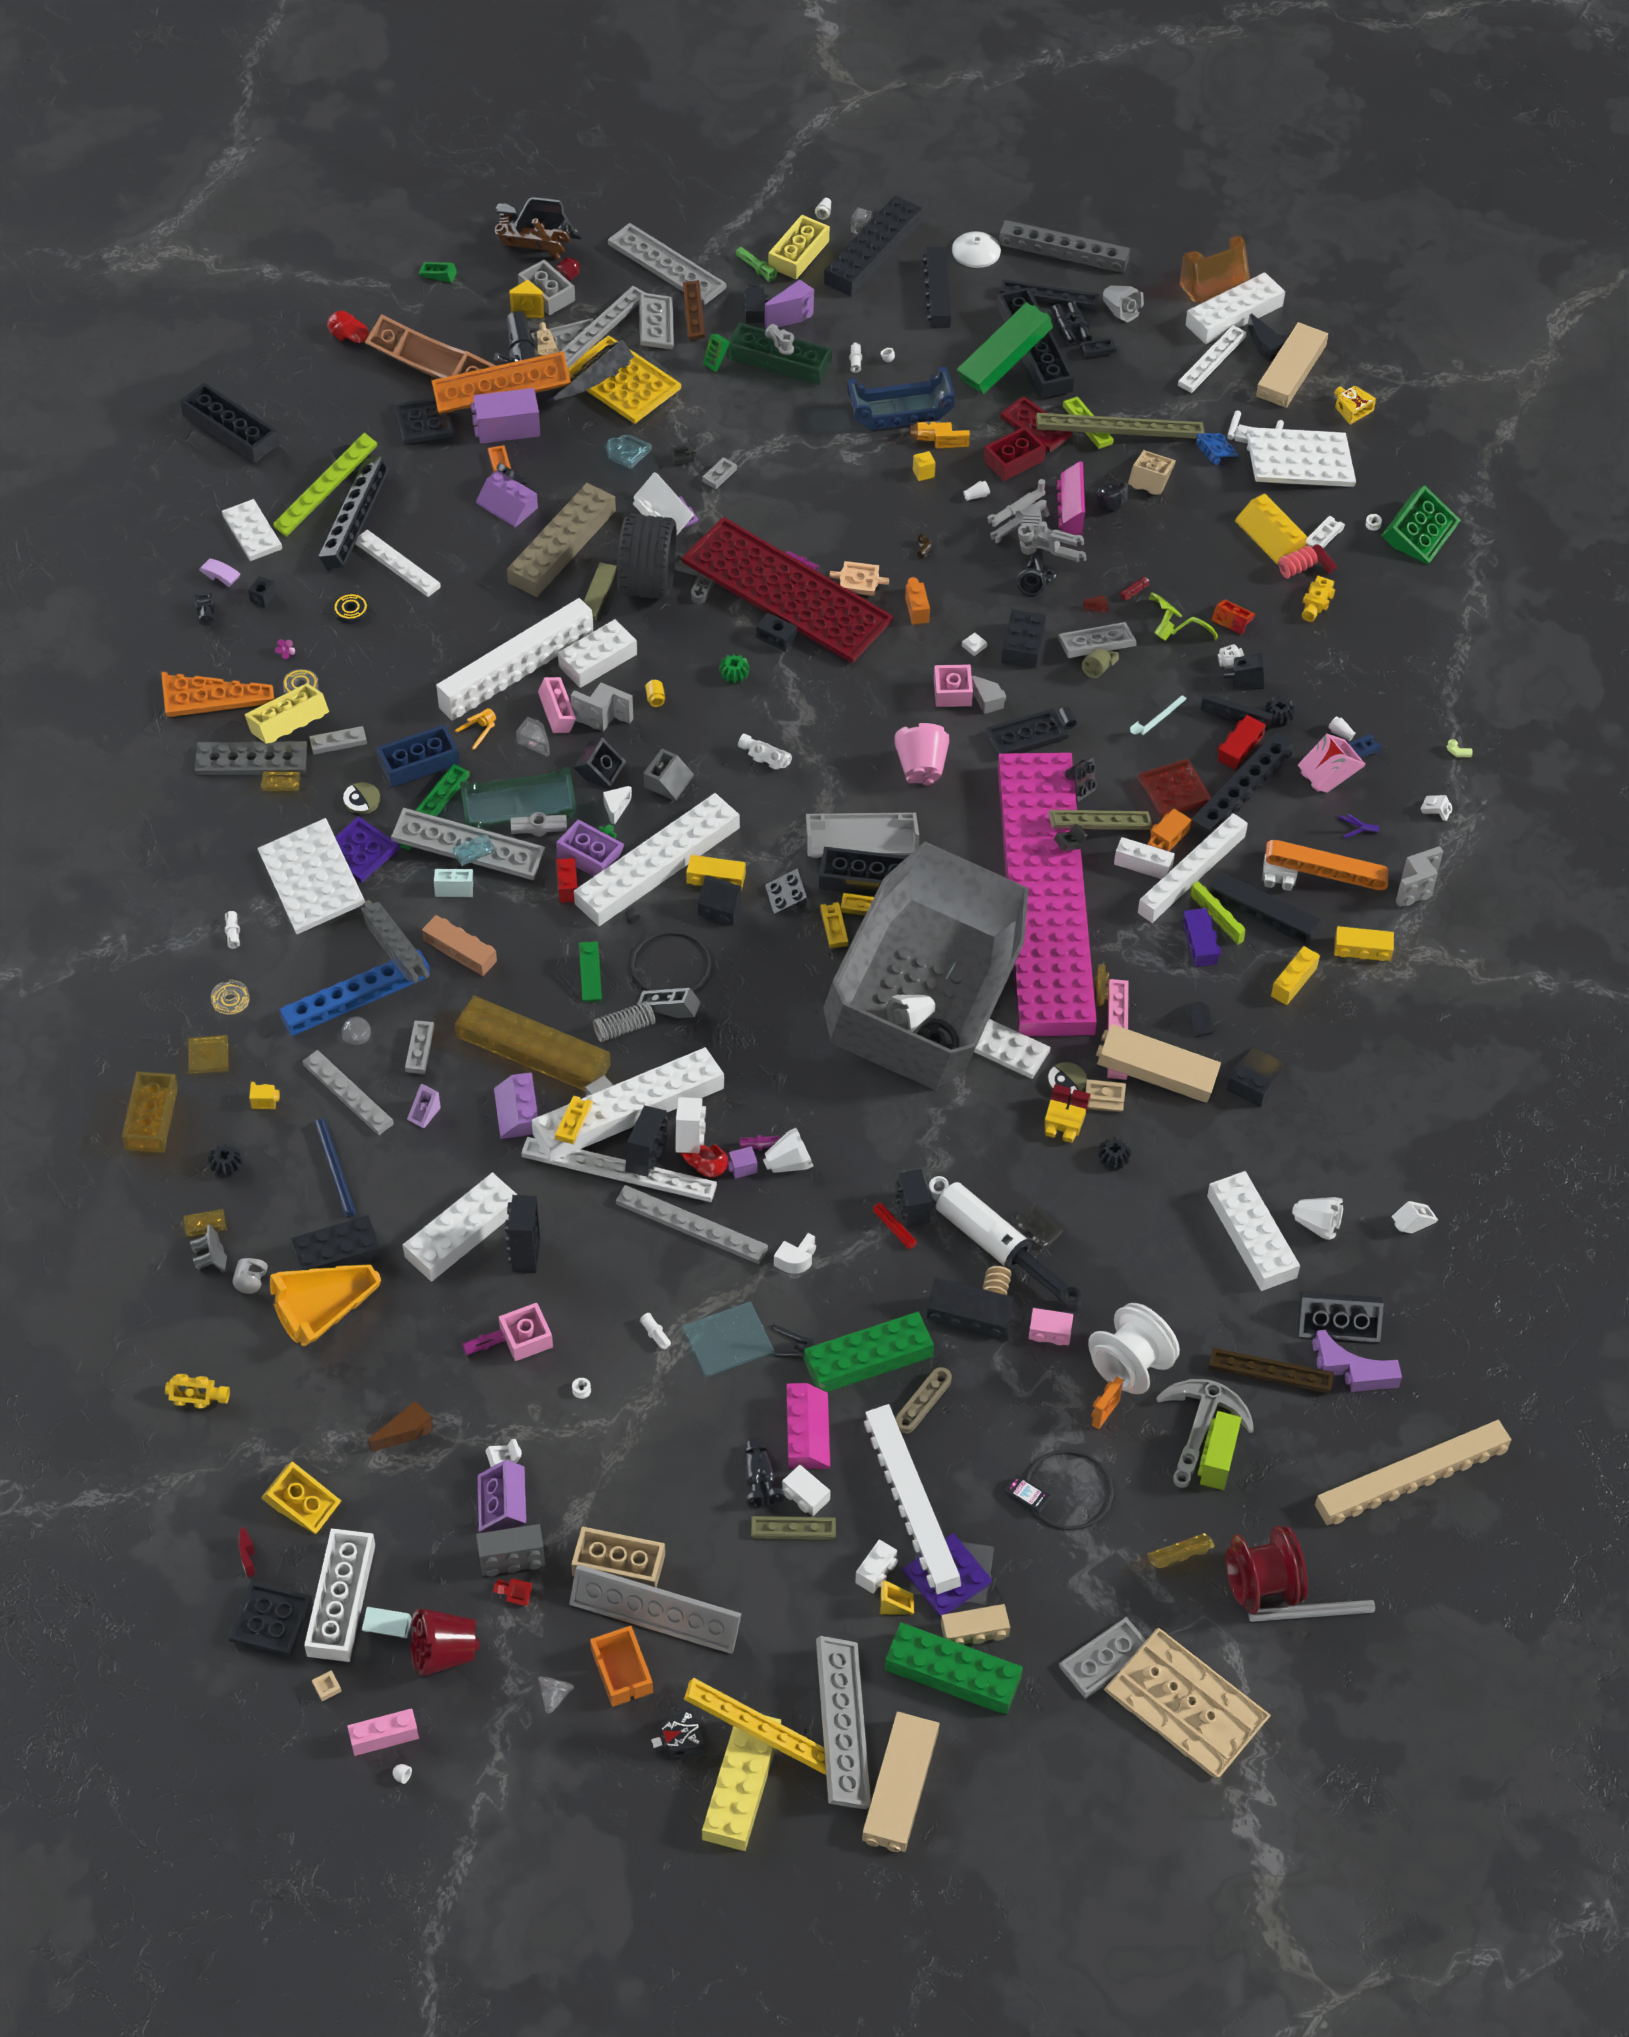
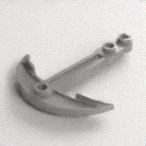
[1156,1379,1253,1488]

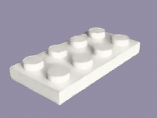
[222,499,282,561]
[974,1019,1050,1079]

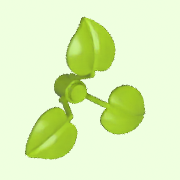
[1148,593,1218,641]

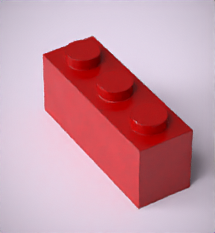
[1217,715,1266,770]

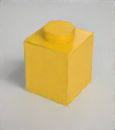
[913,451,936,481]

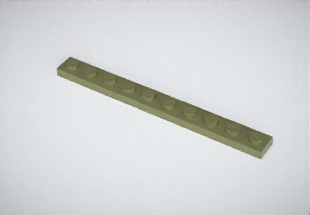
[1036,413,1205,439]

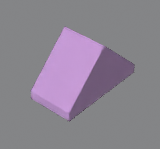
[407,1084,441,1128]

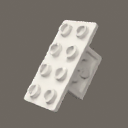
[633,472,694,535]

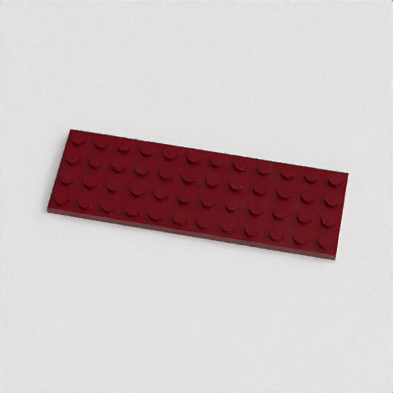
[682,517,894,663]

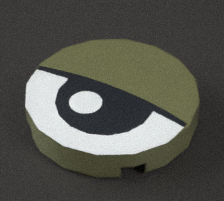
[343,782,381,815]
[1048,1062,1087,1098]

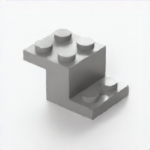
[571,683,633,732]
[1396,846,1443,907]

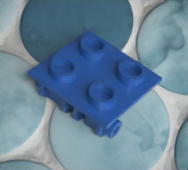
[1196,433,1239,465]

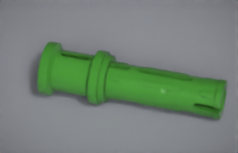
[736,247,777,282]

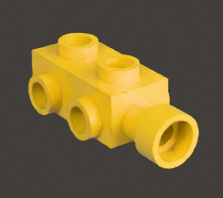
[1302,576,1335,622]
[165,1374,230,1408]

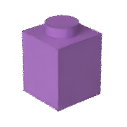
[727,1146,757,1179]

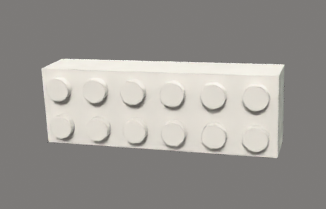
[1186,272,1285,344]
[1207,1171,1300,1291]
[403,1172,517,1282]
[305,1529,375,1662]

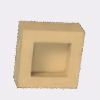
[312,1670,342,1701]

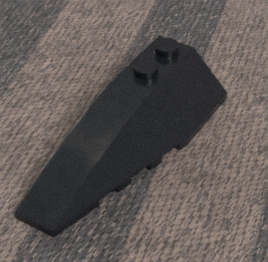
[546,340,634,402]

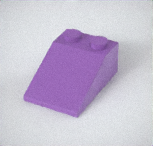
[765,280,814,329]

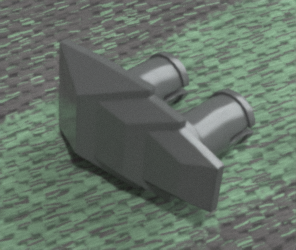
[190,1224,227,1273]

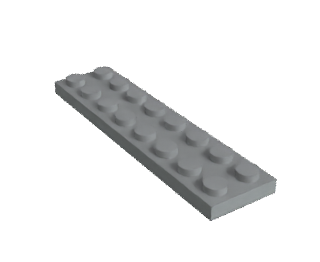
[608,223,726,305]
[391,808,545,880]
[569,1564,742,1654]
[816,1636,871,1810]

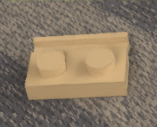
[1086,1079,1126,1113]

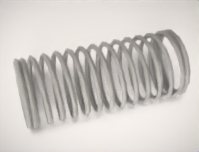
[593,1001,655,1043]

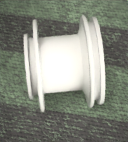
[1088,1303,1180,1394]

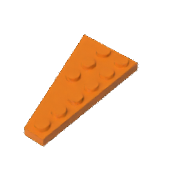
[161,672,274,717]

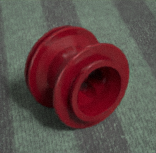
[1226,1526,1308,1615]

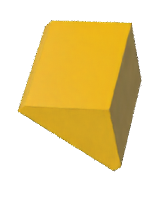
[510,280,544,318]

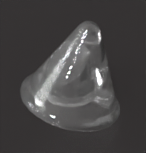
[538,1676,574,1713]

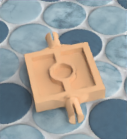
[829,561,889,596]

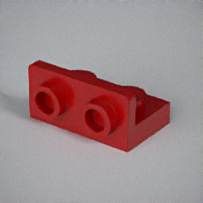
[1211,599,1255,634]

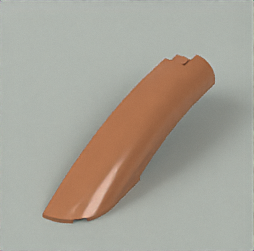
[365,314,496,379]

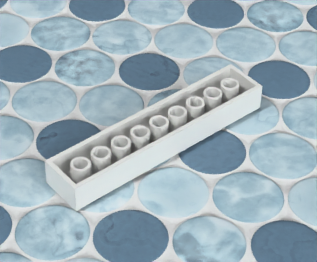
[436,598,593,721]
[574,793,740,926]
[532,1047,724,1162]

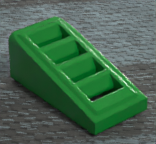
[419,262,457,283]
[703,334,730,372]

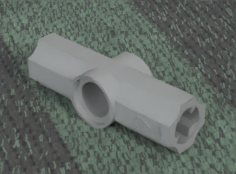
[511,812,567,837]

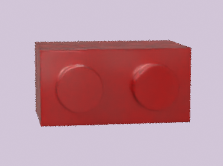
[556,858,577,903]

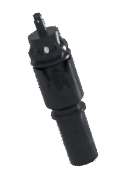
[494,311,540,397]

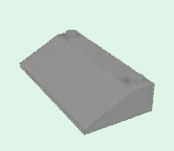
[806,813,919,858]

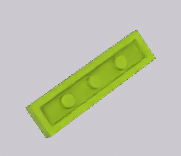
[1063,397,1114,449]
[1190,881,1246,945]

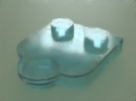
[606,435,652,469]

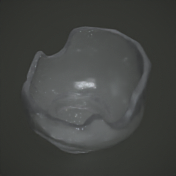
[341,1016,371,1045]

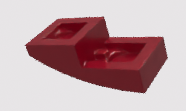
[239,1527,255,1577]

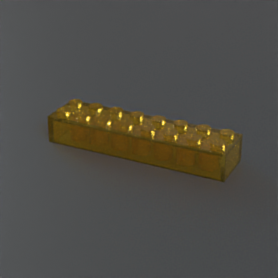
[455,996,611,1091]

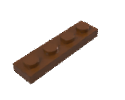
[683,280,706,341]

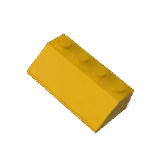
[1235,494,1307,564]

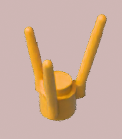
[455,708,496,750]

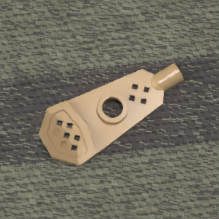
[537,322,559,357]

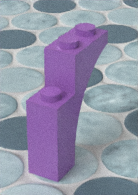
[1313,1330,1402,1392]

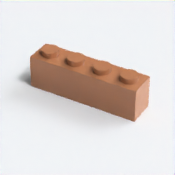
[422,915,497,976]

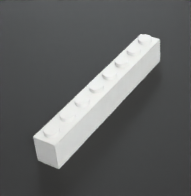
[1138,813,1248,923]

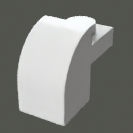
[774,1233,816,1274]

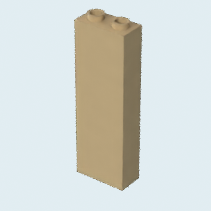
[1256,322,1328,408]
[1096,1024,1221,1103]
[862,1712,940,1852]

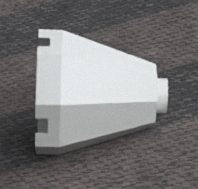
[886,995,935,1032]
[763,1128,813,1173]
[1292,1197,1343,1240]

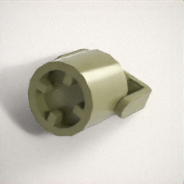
[1082,649,1119,678]

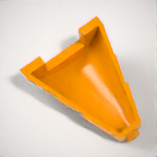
[270,1265,381,1346]

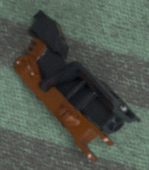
[495,197,582,260]

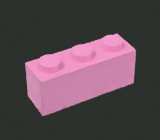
[538,677,576,733]
[347,1709,419,1756]

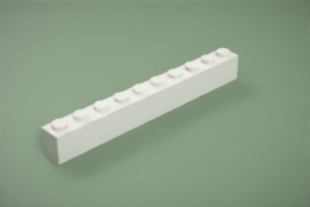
[864,1404,961,1594]

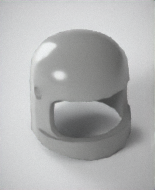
[232,1258,268,1294]

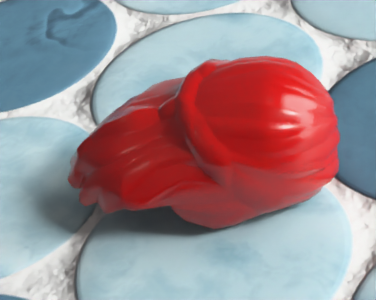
[327,310,370,343]
[681,1144,728,1177]

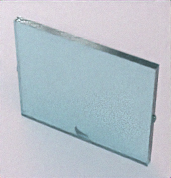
[683,1301,774,1377]

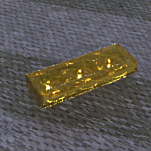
[1147,1533,1214,1568]

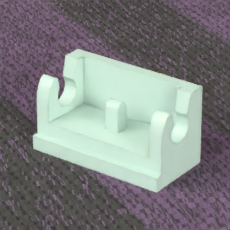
[434,869,473,897]
[362,1607,412,1638]

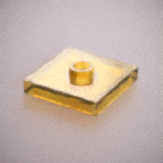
[188,1035,229,1074]

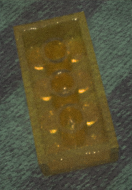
[122,1071,178,1153]

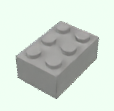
[518,260,575,315]

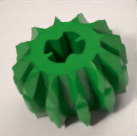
[719,653,749,684]

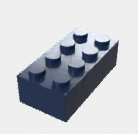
[377,725,460,787]

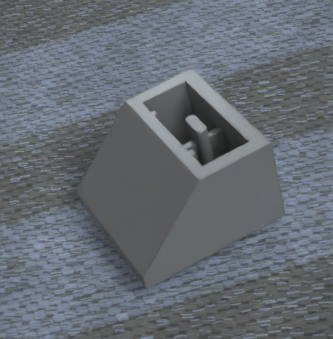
[643,749,694,801]

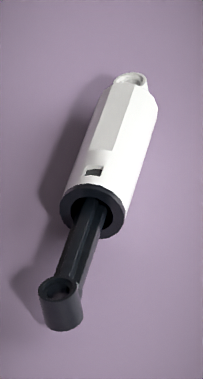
[929,1176,1082,1312]

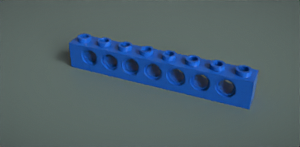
[280,949,430,1036]

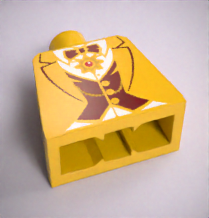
[1334,386,1376,425]

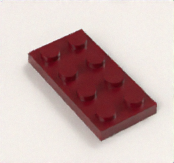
[1000,396,1073,453]

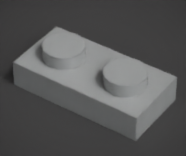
[702,457,737,489]

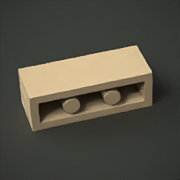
[941,1604,1010,1645]

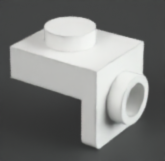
[1421,795,1452,821]
[486,1439,521,1467]

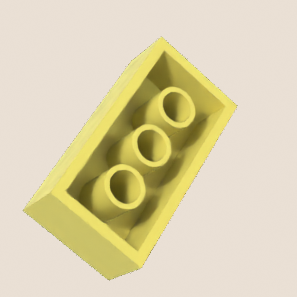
[768,215,830,279]
[244,683,329,744]

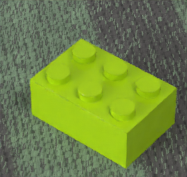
[1198,1411,1242,1490]

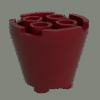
[410,1609,479,1676]

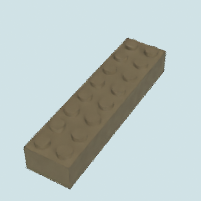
[507,483,616,597]

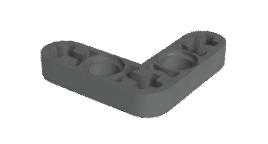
[675,553,715,604]

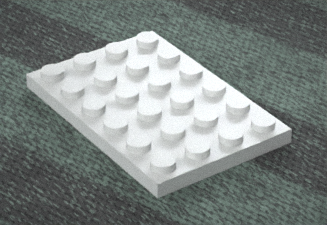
[1246,427,1356,487]
[258,818,365,934]

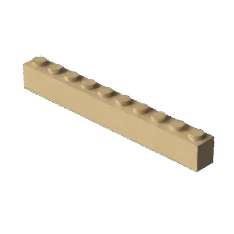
[1315,1419,1511,1526]

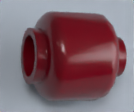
[556,257,581,282]

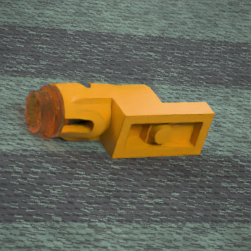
[910,421,970,448]

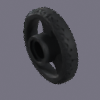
[913,1018,959,1050]

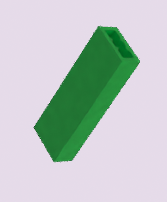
[957,302,1053,395]

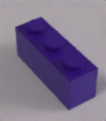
[1182,908,1221,967]

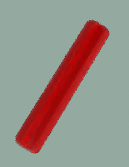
[873,1202,916,1249]

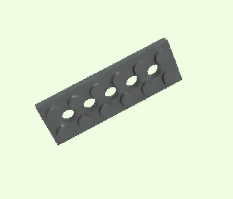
[195,741,308,775]

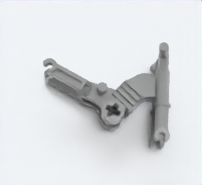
[988,479,1086,562]

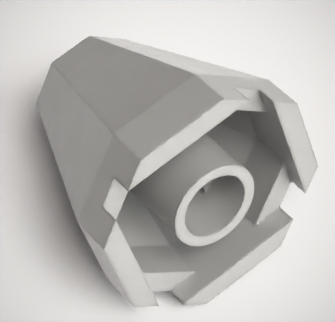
[1103,286,1144,323]

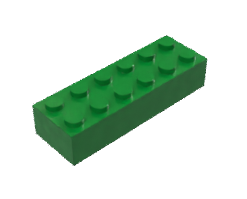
[804,1311,934,1392]
[885,1623,1023,1715]

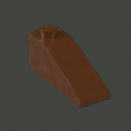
[368,1401,433,1452]

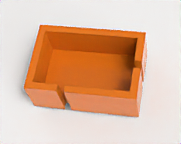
[590,1626,653,1707]

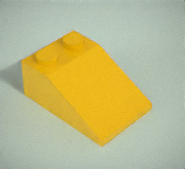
[261,1461,341,1534]

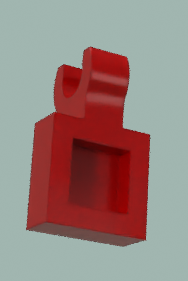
[493,1579,532,1606]

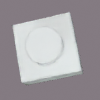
[962,633,987,656]

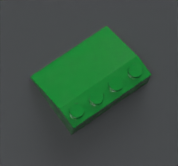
[1381,485,1461,564]

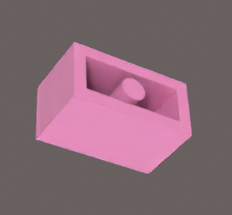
[1029,1308,1073,1345]

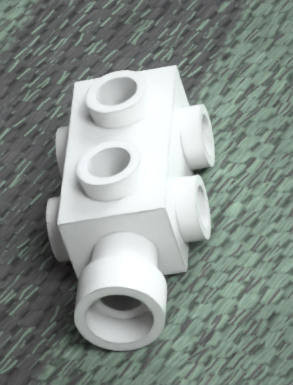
[738,734,792,770]

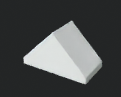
[603,786,632,825]

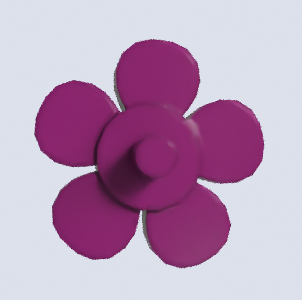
[275,639,295,659]

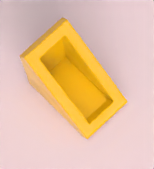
[880,1580,914,1615]

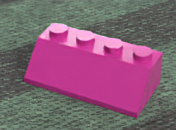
[1057,462,1085,536]
[786,1383,830,1469]

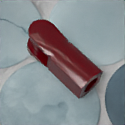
[1312,544,1337,574]

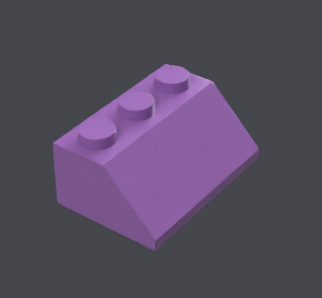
[476,470,538,527]
[557,820,624,877]
[494,1073,538,1139]
[478,1459,526,1533]

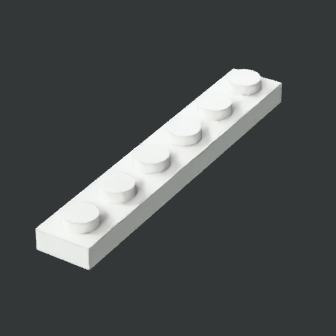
[1178,325,1247,393]
[355,530,440,597]

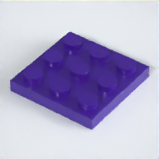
[335,817,400,883]
[903,1533,992,1618]

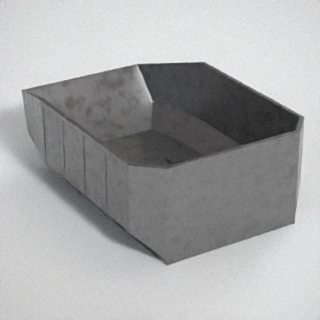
[823,842,1029,1090]

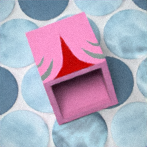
[1298,734,1366,793]

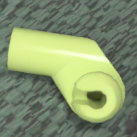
[1447,739,1472,758]

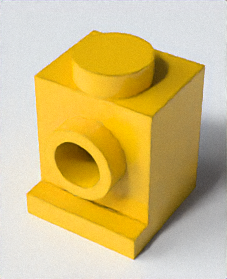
[250,1082,280,1109]

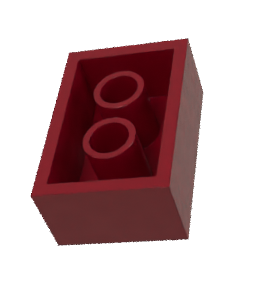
[983,426,1046,482]

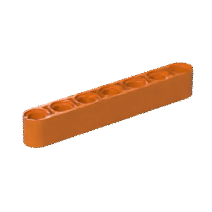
[1266,840,1389,890]

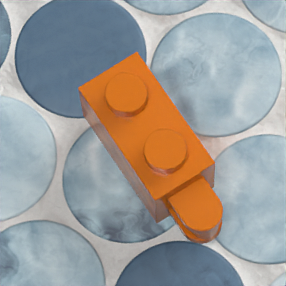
[905,577,930,625]
[1147,809,1191,852]

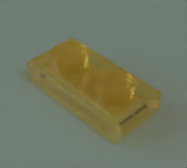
[261,772,300,791]
[1096,964,1109,1007]
[183,1209,227,1237]

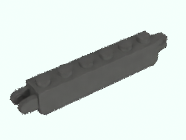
[362,900,429,983]

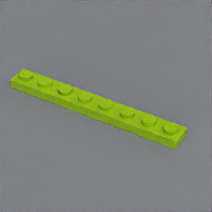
[273,433,377,537]

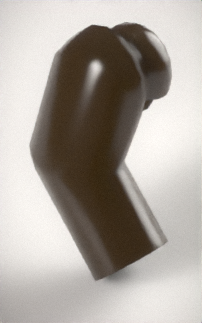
[917,534,931,558]

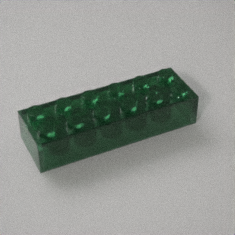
[727,322,832,385]

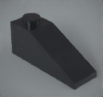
[1247,313,1286,361]

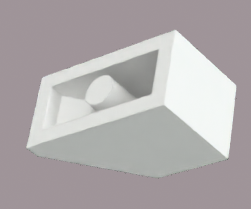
[1392,1201,1438,1233]

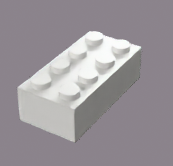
[558,620,637,688]

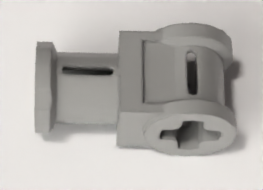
[765,324,794,355]

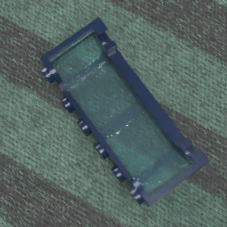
[847,367,955,430]

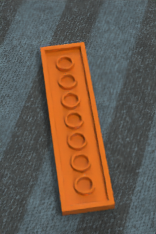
[432,351,571,414]

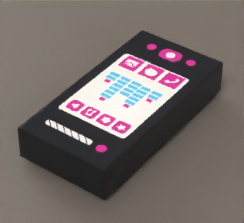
[1004,1474,1051,1514]

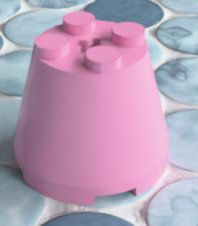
[895,723,949,786]

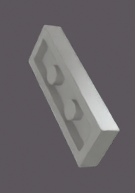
[309,726,367,755]
[405,1020,434,1074]

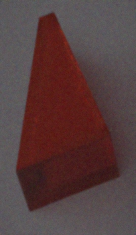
[1083,595,1109,612]

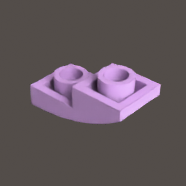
[199,559,240,587]

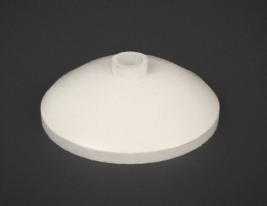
[952,232,1001,268]

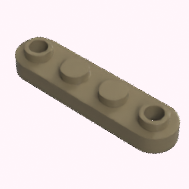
[896,1367,952,1433]

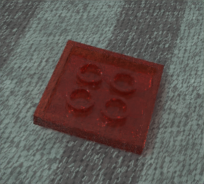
[1138,759,1211,818]

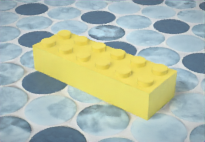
[702,1715,781,1851]

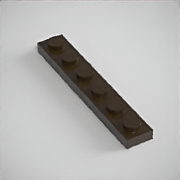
[1208,1348,1334,1394]

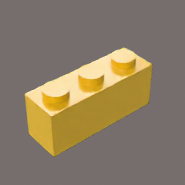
[686,855,746,891]
[1334,926,1394,961]
[1271,946,1320,1005]

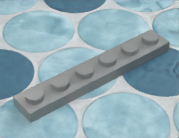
[303,1050,394,1135]

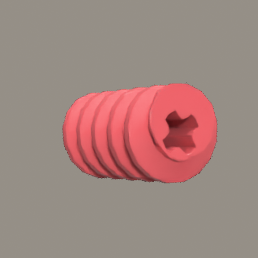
[1279,546,1318,579]

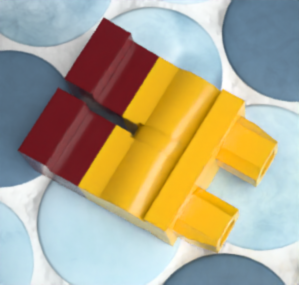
[1045,1084,1091,1143]

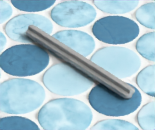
[1248,1600,1375,1622]

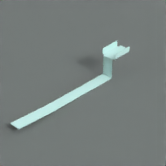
[1130,695,1187,735]

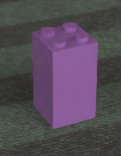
[471,388,540,444]

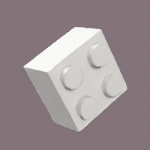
[676,1097,706,1153]

